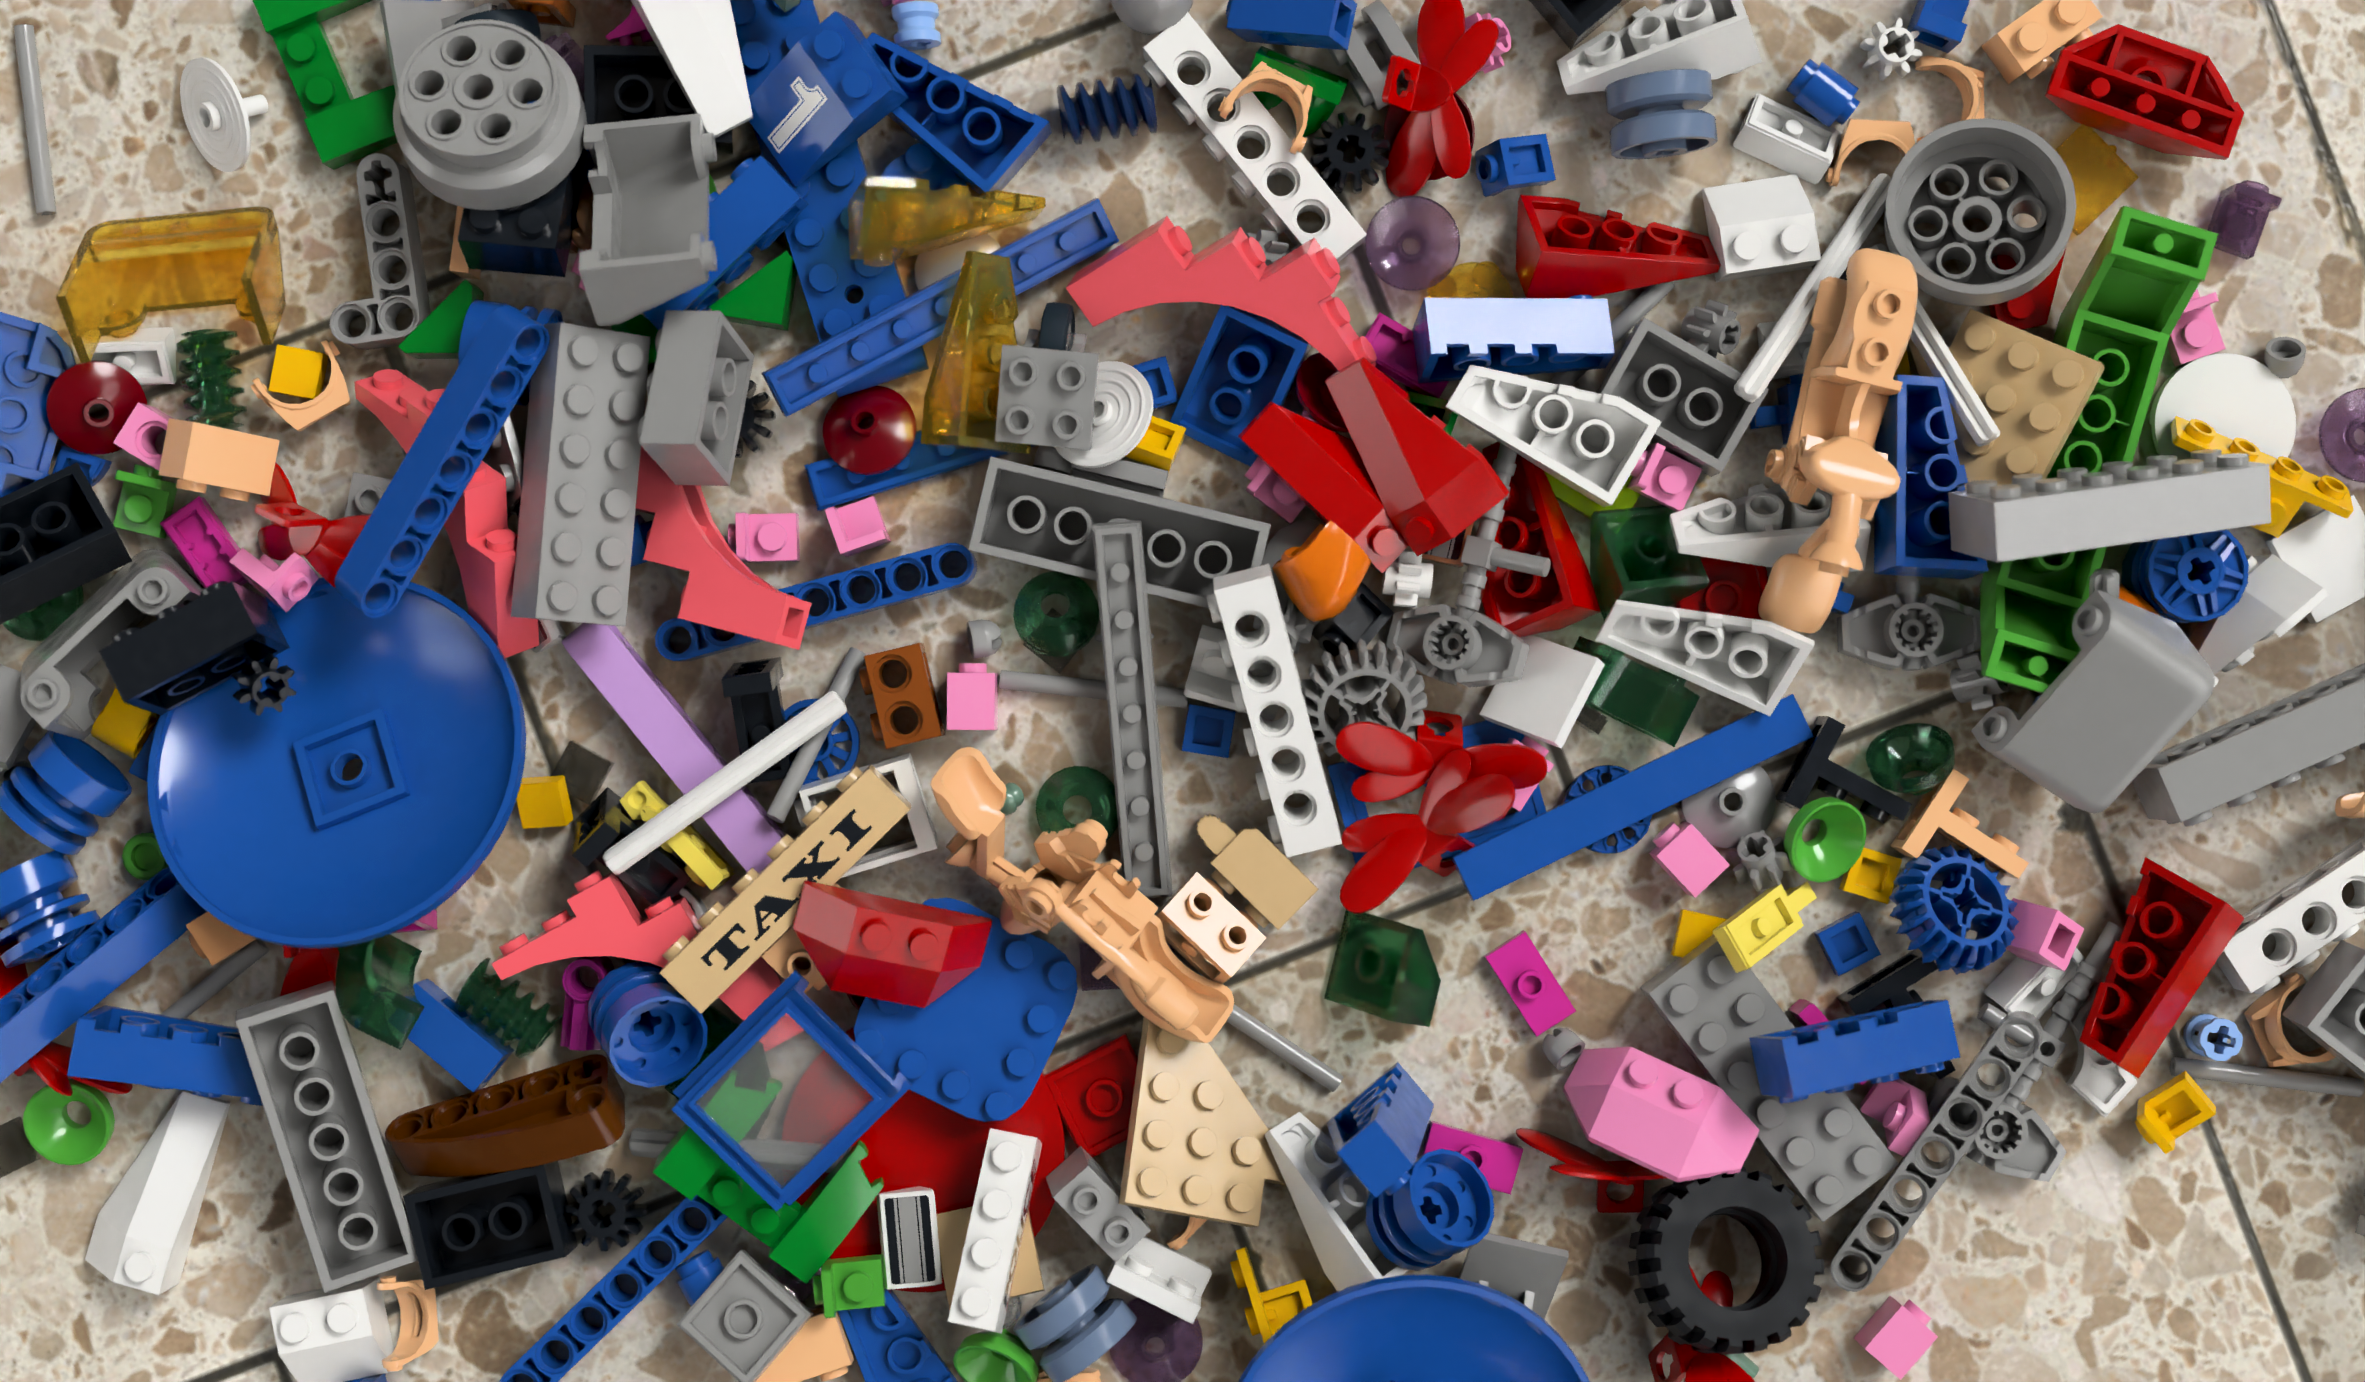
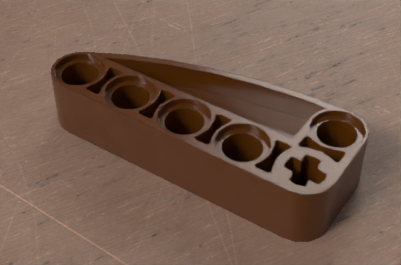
[385,1054,625,1177]

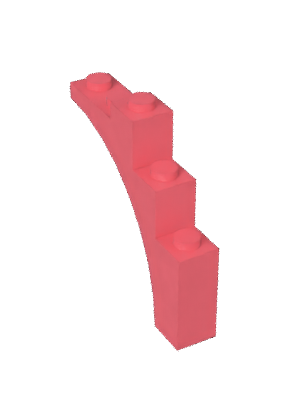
[1066,216,1377,371]
[355,369,539,658]
[636,446,812,650]
[492,870,804,1051]

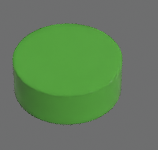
[122,832,169,880]

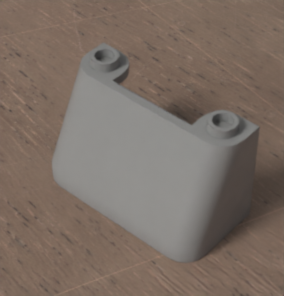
[579,114,717,326]
[20,549,204,740]
[1971,589,2215,814]

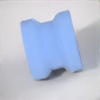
[891,1,941,50]

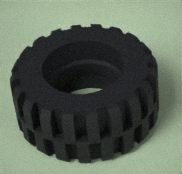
[1628,1167,1824,1355]

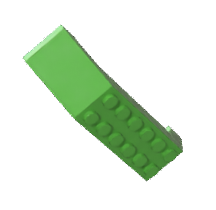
[1980,206,2218,694]

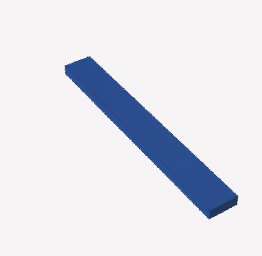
[761,198,1119,417]
[804,356,1179,512]
[1451,694,1814,901]

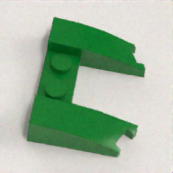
[253,0,398,170]
[652,1070,884,1284]

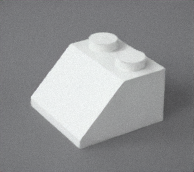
[1702,174,1821,282]
[269,1277,394,1382]

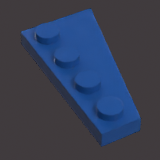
[838,1289,958,1382]

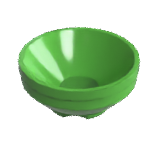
[1784,797,1866,882]
[23,1079,115,1165]
[953,1328,1039,1382]

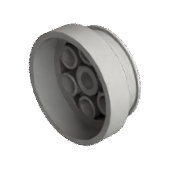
[393,20,587,210]
[1884,118,2076,306]

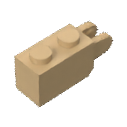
[1196,813,1319,930]

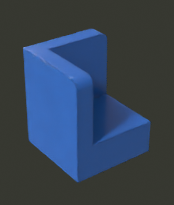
[1907,0,1969,53]

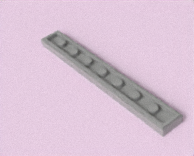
[1092,520,1173,898]

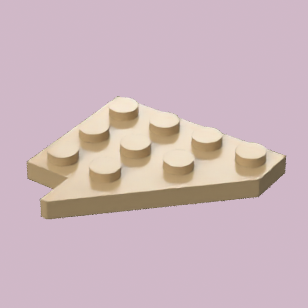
[1908,308,2105,490]
[1119,1017,1286,1228]

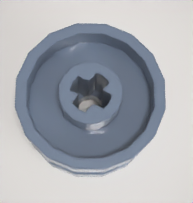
[1605,69,1718,160]
[1013,1264,1137,1382]

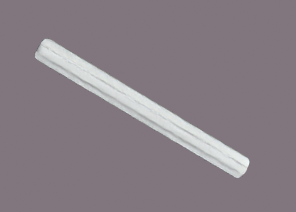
[1734,173,1891,403]
[602,691,847,875]

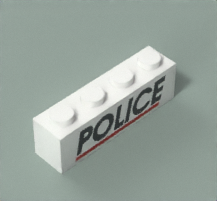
[948,1128,1043,1334]

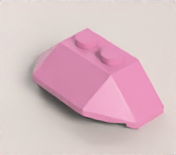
[1563,1047,1760,1182]

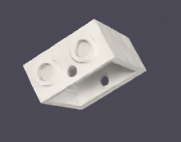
[794,752,938,878]

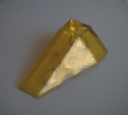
[848,176,1046,267]
[921,251,1031,454]

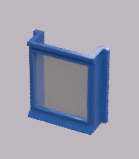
[671,969,912,1212]

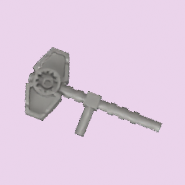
[1386,443,1551,688]
[1837,575,1981,671]
[1926,921,2123,1182]

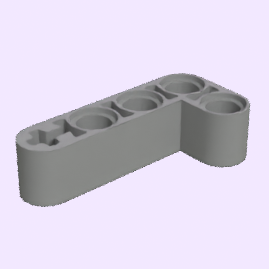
[330,153,431,350]

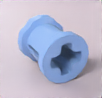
[2183,1014,2243,1061]

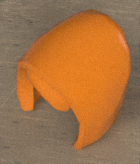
[1272,520,1371,622]

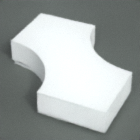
[2066,983,2137,1117]

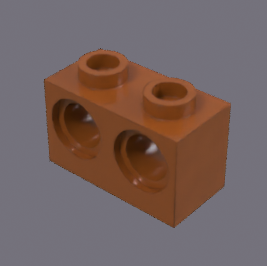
[859,643,945,749]

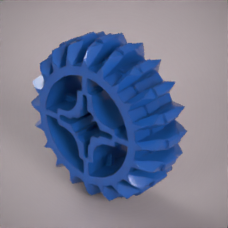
[1889,845,2019,975]

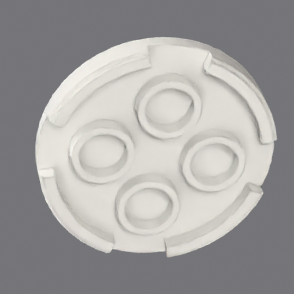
[2149,353,2296,461]

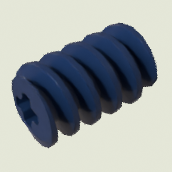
[1057,74,1158,145]

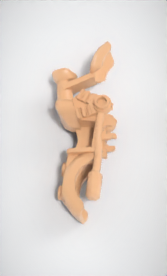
[1758,248,1918,634]
[930,747,1234,1043]

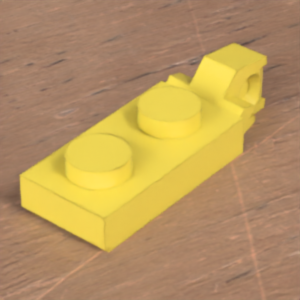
[619,780,735,890]
[1712,881,1817,973]

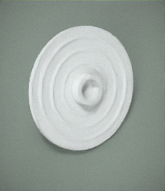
[180,57,268,172]
[1055,361,1153,468]

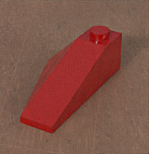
[1515,195,1721,298]
[1325,357,1509,556]
[1238,401,1409,574]
[1481,441,1601,637]

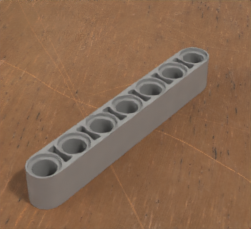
[1831,1011,2043,1292]

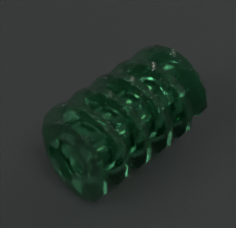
[176,329,247,429]
[454,957,563,1059]

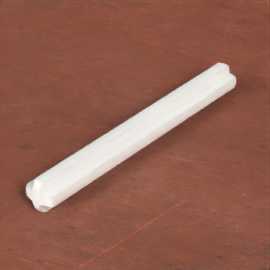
[1870,243,2000,447]

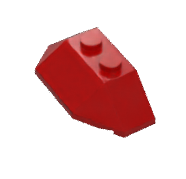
[2045,24,2244,160]
[792,880,992,1008]

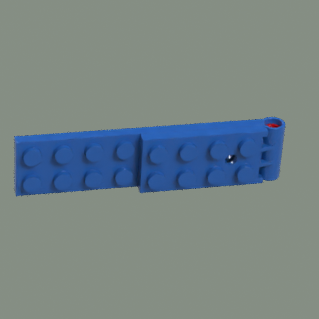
[730,0,929,397]

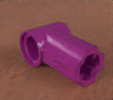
[560,956,615,1051]

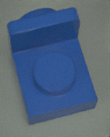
[1475,134,1556,197]

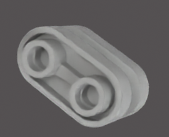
[1328,0,1421,111]

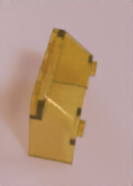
[56,206,286,363]

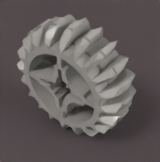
[1301,638,1428,764]

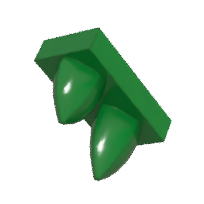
[1250,46,1349,137]

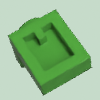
[113,464,177,539]
[813,1254,886,1318]

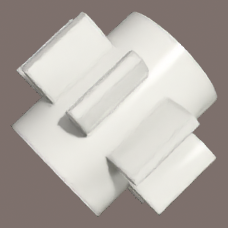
[1859,18,1923,81]
[1382,550,1433,608]

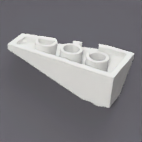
[631,0,753,138]
[1556,0,1762,95]
[1445,365,1661,507]
[1669,483,1871,572]
[2189,554,2329,687]
[1596,599,1814,716]
[85,1090,230,1295]
[1265,1112,1410,1291]

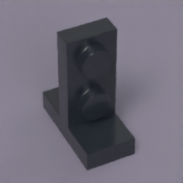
[721,657,792,784]
[1776,716,1912,824]
[572,787,691,904]
[1837,949,1956,1080]

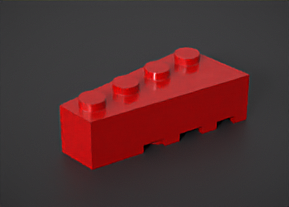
[2079,857,2245,1079]

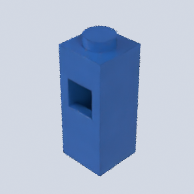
[1226,0,1357,50]
[385,978,514,1093]

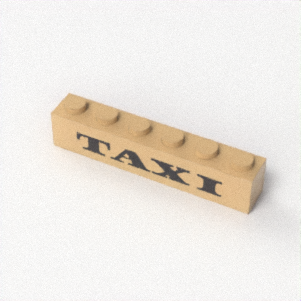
[660,764,911,1014]

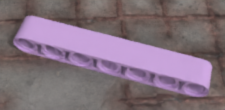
[562,623,785,873]

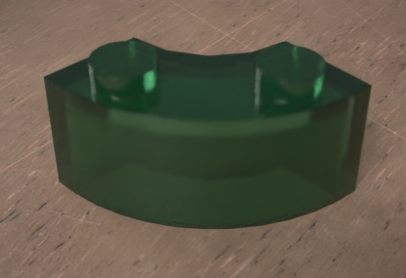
[1573,636,1700,747]
[335,934,424,1050]

